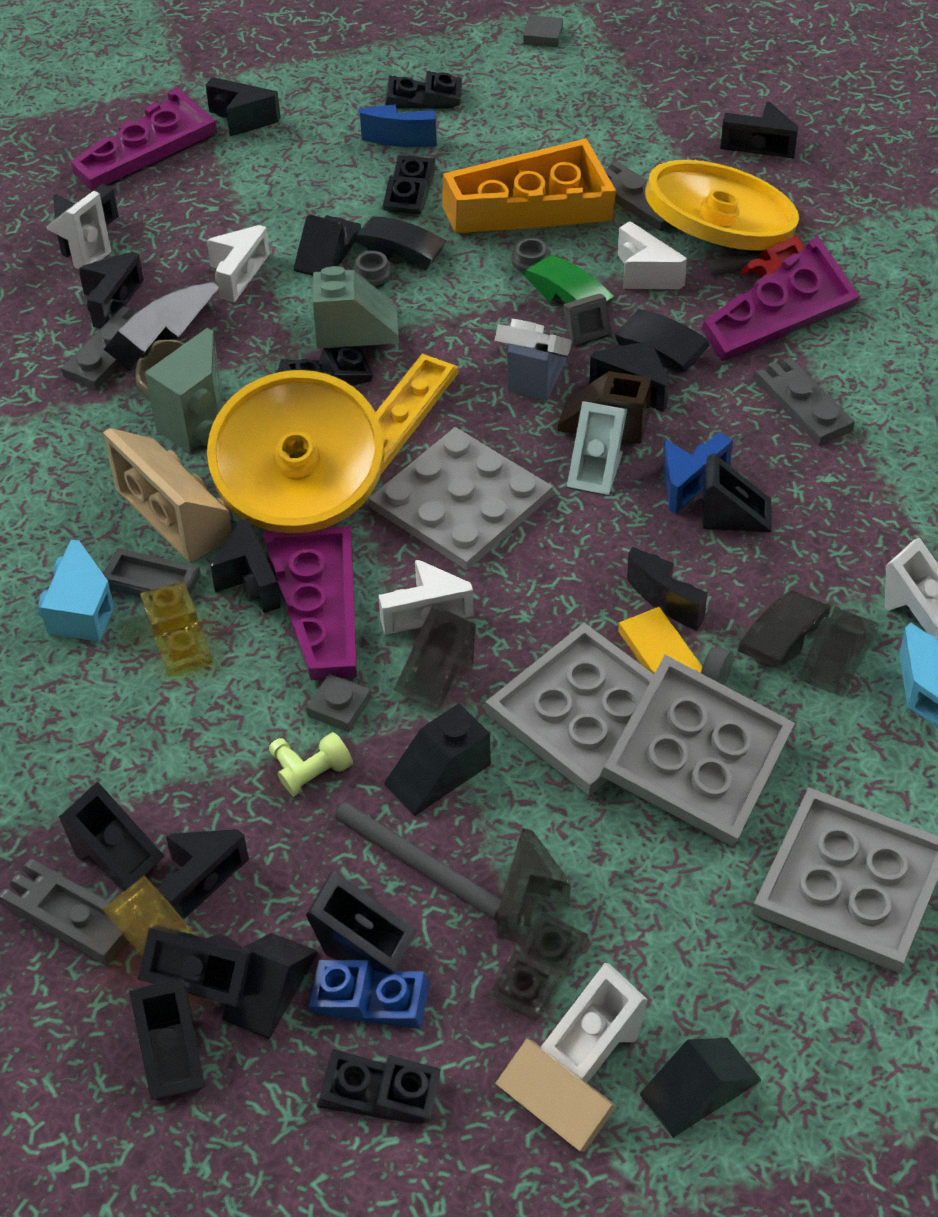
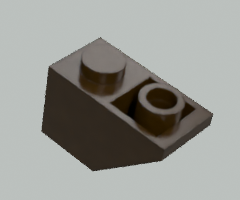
[558,371,651,444]

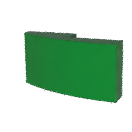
[523,255,614,305]

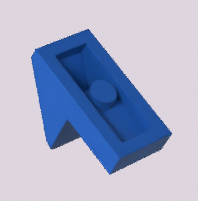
[662,432,733,514]

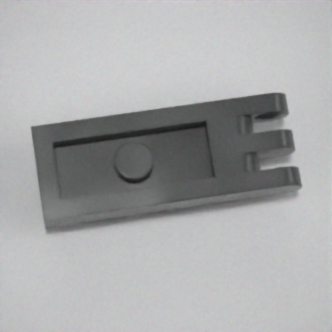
[604,162,671,231]
[61,306,139,390]
[753,357,855,446]
[0,859,139,966]

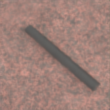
[335,802,506,920]

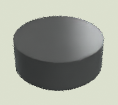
[701,646,733,685]

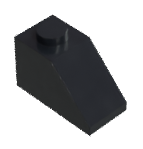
[384,703,491,816]

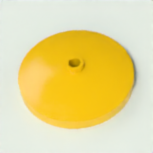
[645,160,799,251]
[207,370,384,533]

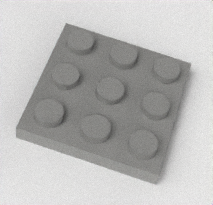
[368,427,553,570]
[485,623,654,796]
[600,655,795,847]
[752,787,938,974]

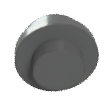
[512,238,551,272]
[353,251,392,286]

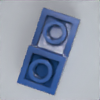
[359,105,437,147]
[308,960,430,1029]

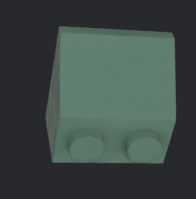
[313,266,399,349]
[145,328,222,454]

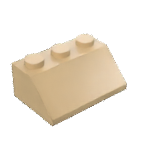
[103,428,233,563]

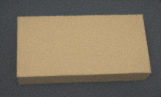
[495,1039,617,1152]

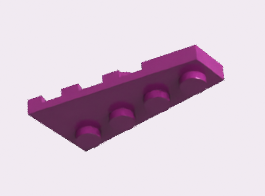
[70,87,217,191]
[701,235,860,361]
[262,526,357,680]

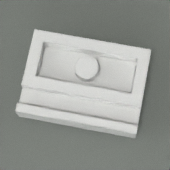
[495,319,572,356]

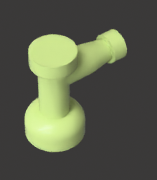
[269,732,353,797]

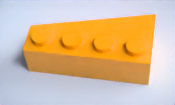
[442,138,616,233]

